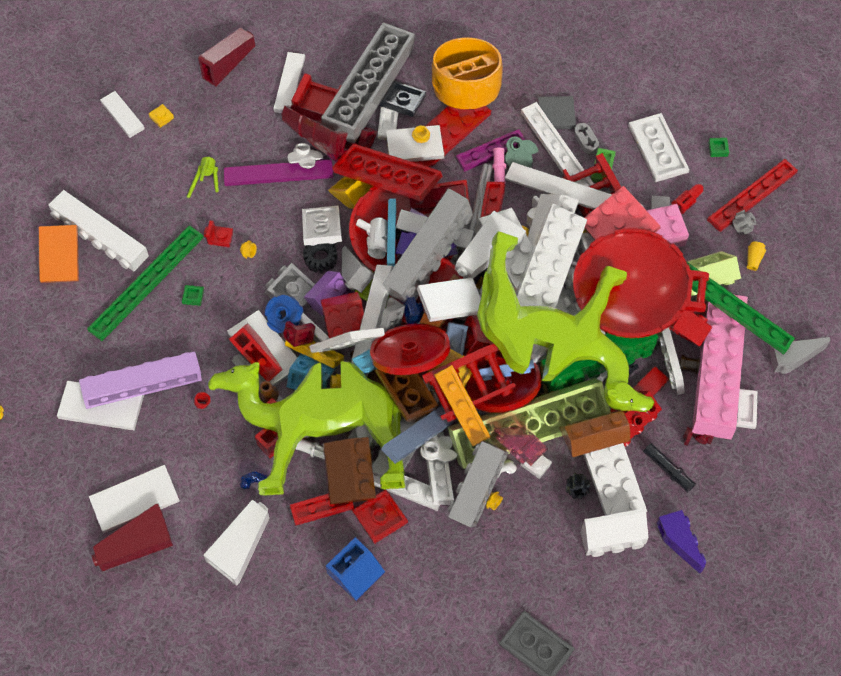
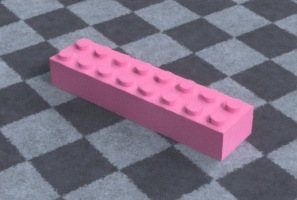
[692,295,748,440]

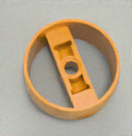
[432,38,503,109]

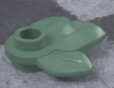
[505,137,538,168]

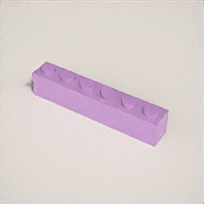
[79,352,202,409]

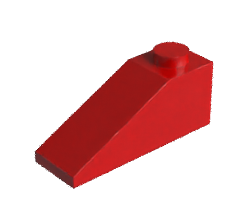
[229,323,283,382]

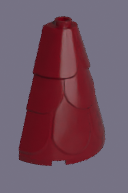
[281,105,377,162]

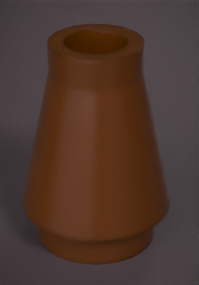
[260,381,279,403]

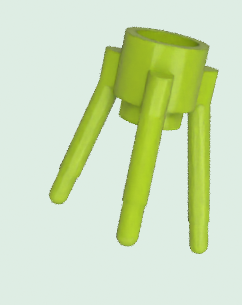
[187,157,219,198]

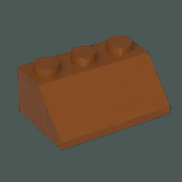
[560,411,630,457]

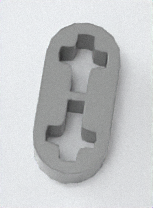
[574,123,599,154]

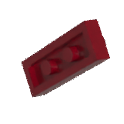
[410,185,466,211]

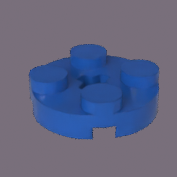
[265,295,303,333]

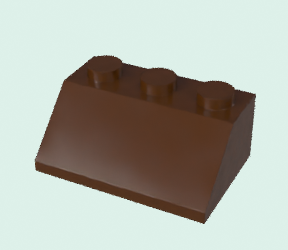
[375,369,438,423]
[323,437,376,504]

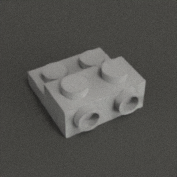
[264,263,315,307]

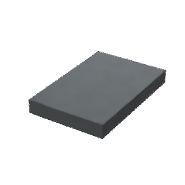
[499,611,575,676]

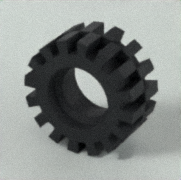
[303,243,337,273]

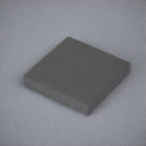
[538,96,576,129]

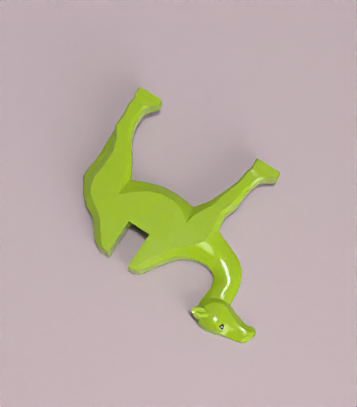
[477,231,654,412]
[208,361,405,495]

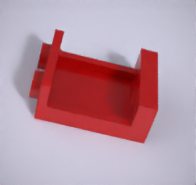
[291,73,342,114]

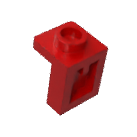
[204,220,234,247]

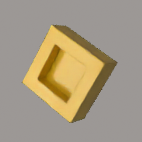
[148,104,174,128]

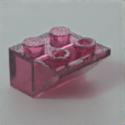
[493,427,548,466]

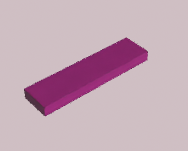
[456,129,526,172]

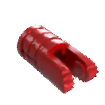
[672,184,704,214]

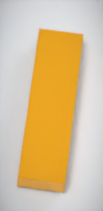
[434,365,491,447]

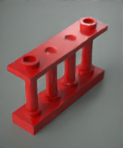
[563,153,621,218]
[422,343,516,422]

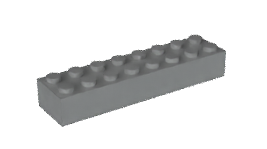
[322,23,415,144]

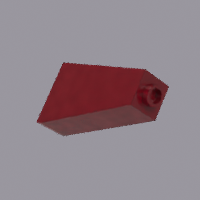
[198,28,255,87]
[92,503,173,571]

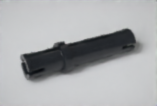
[643,443,696,493]

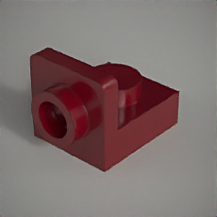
[283,321,316,347]
[683,425,714,446]

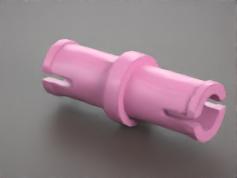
[492,148,506,184]

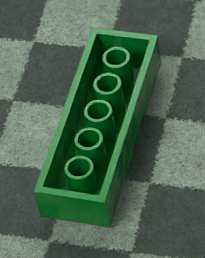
[540,333,658,393]

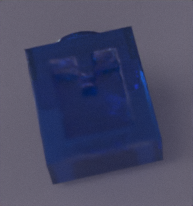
[404,297,424,325]

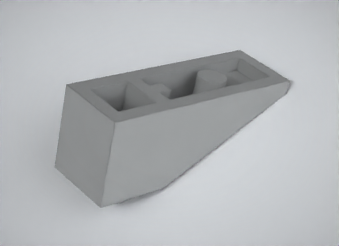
[342,246,374,293]
[769,337,830,374]

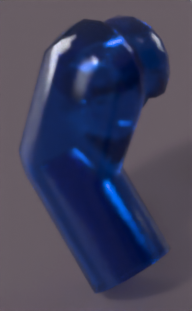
[240,471,268,489]

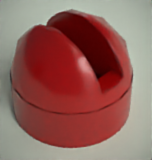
[194,392,210,409]

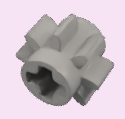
[733,210,756,234]

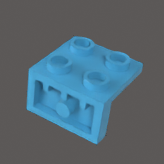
[286,353,337,390]

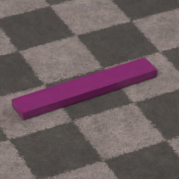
[224,159,333,186]

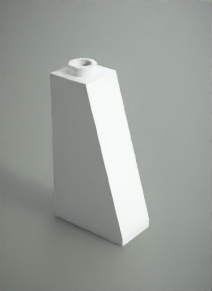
[455,211,526,278]
[203,500,269,586]

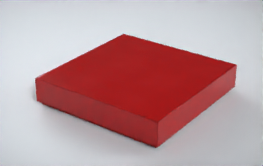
[352,489,408,544]

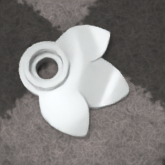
[288,143,323,168]
[420,435,458,462]

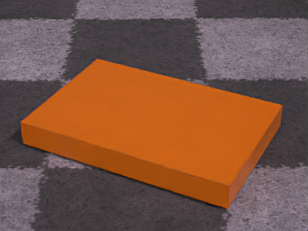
[39,225,79,283]

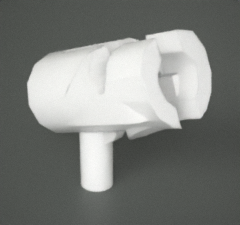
[356,218,388,259]

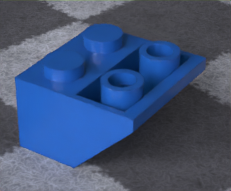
[326,537,385,601]

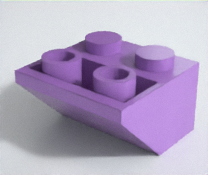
[304,271,355,317]

